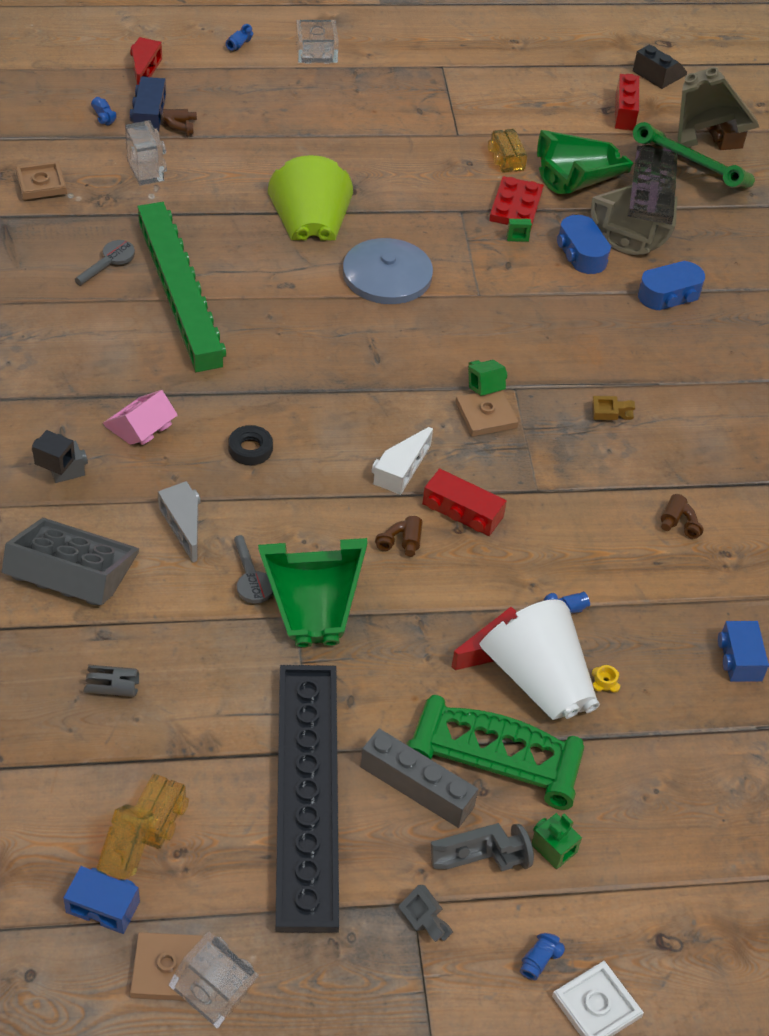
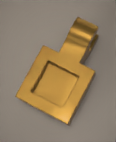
[592,396,635,420]

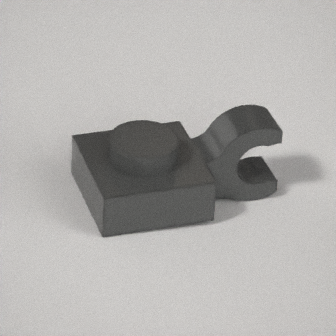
[398,885,453,942]

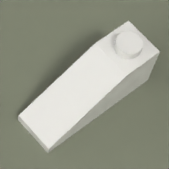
[372,427,433,495]

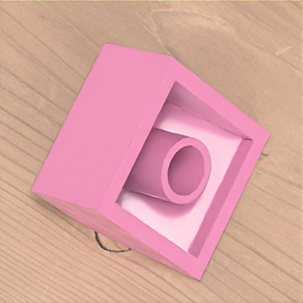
[103,390,178,445]

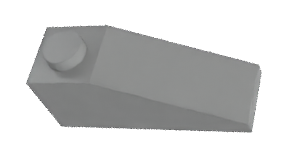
[158,481,201,563]

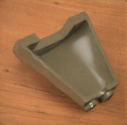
[677,67,759,147]
[591,183,678,255]

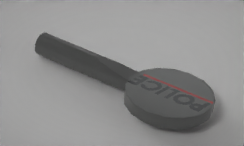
[75,240,135,286]
[234,535,273,603]

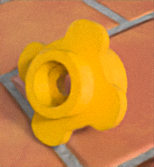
[592,665,620,693]

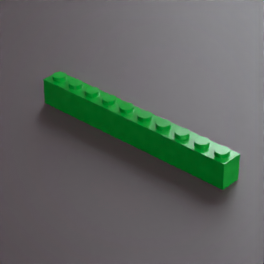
[137,201,227,373]

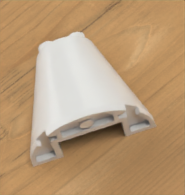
[479,599,600,720]

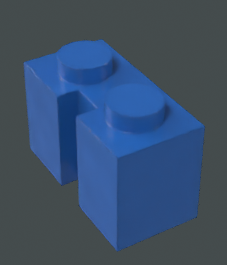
[718,621,769,682]
[63,866,140,934]

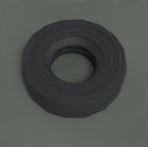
[228,425,273,465]

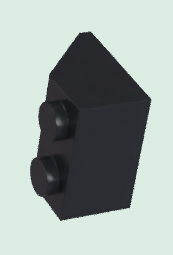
[633,44,687,89]

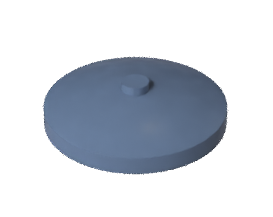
[343,238,433,304]

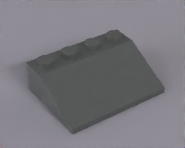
[1,517,139,605]

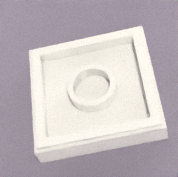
[552,961,644,1036]

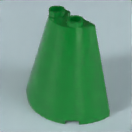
[537,130,633,194]
[258,538,368,648]

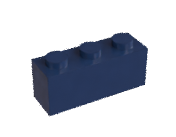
[130,77,166,132]

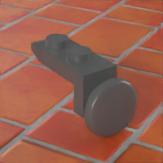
[431,823,534,871]

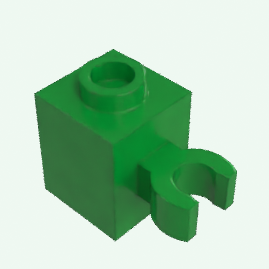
[468,360,507,396]
[532,813,582,870]

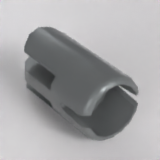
[84,664,139,697]

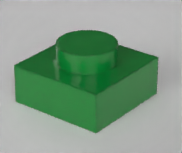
[506,219,532,242]

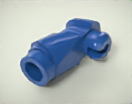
[225,24,254,51]
[91,97,117,126]
[544,591,590,614]
[520,933,565,980]

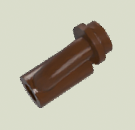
[163,109,197,136]
[661,494,704,539]
[375,516,423,557]

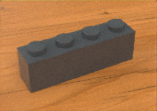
[360,728,478,828]

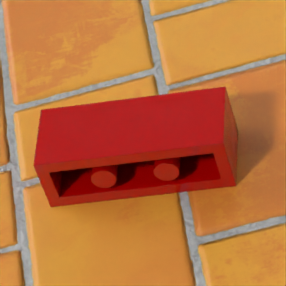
[615,74,639,131]
[422,468,507,537]

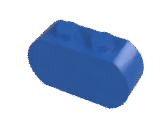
[557,215,611,274]
[638,261,705,310]

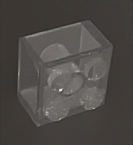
[296,20,339,64]
[125,120,167,186]
[168,931,259,1029]

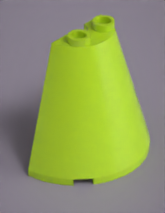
[268,155,353,240]

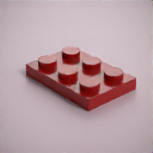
[489,176,544,229]

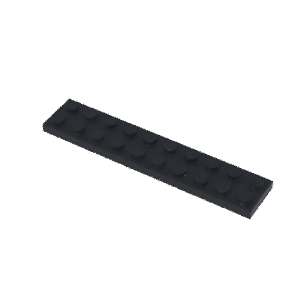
[275,665,339,933]

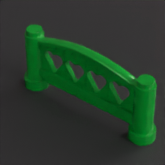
[633,122,755,188]
[406,695,584,810]

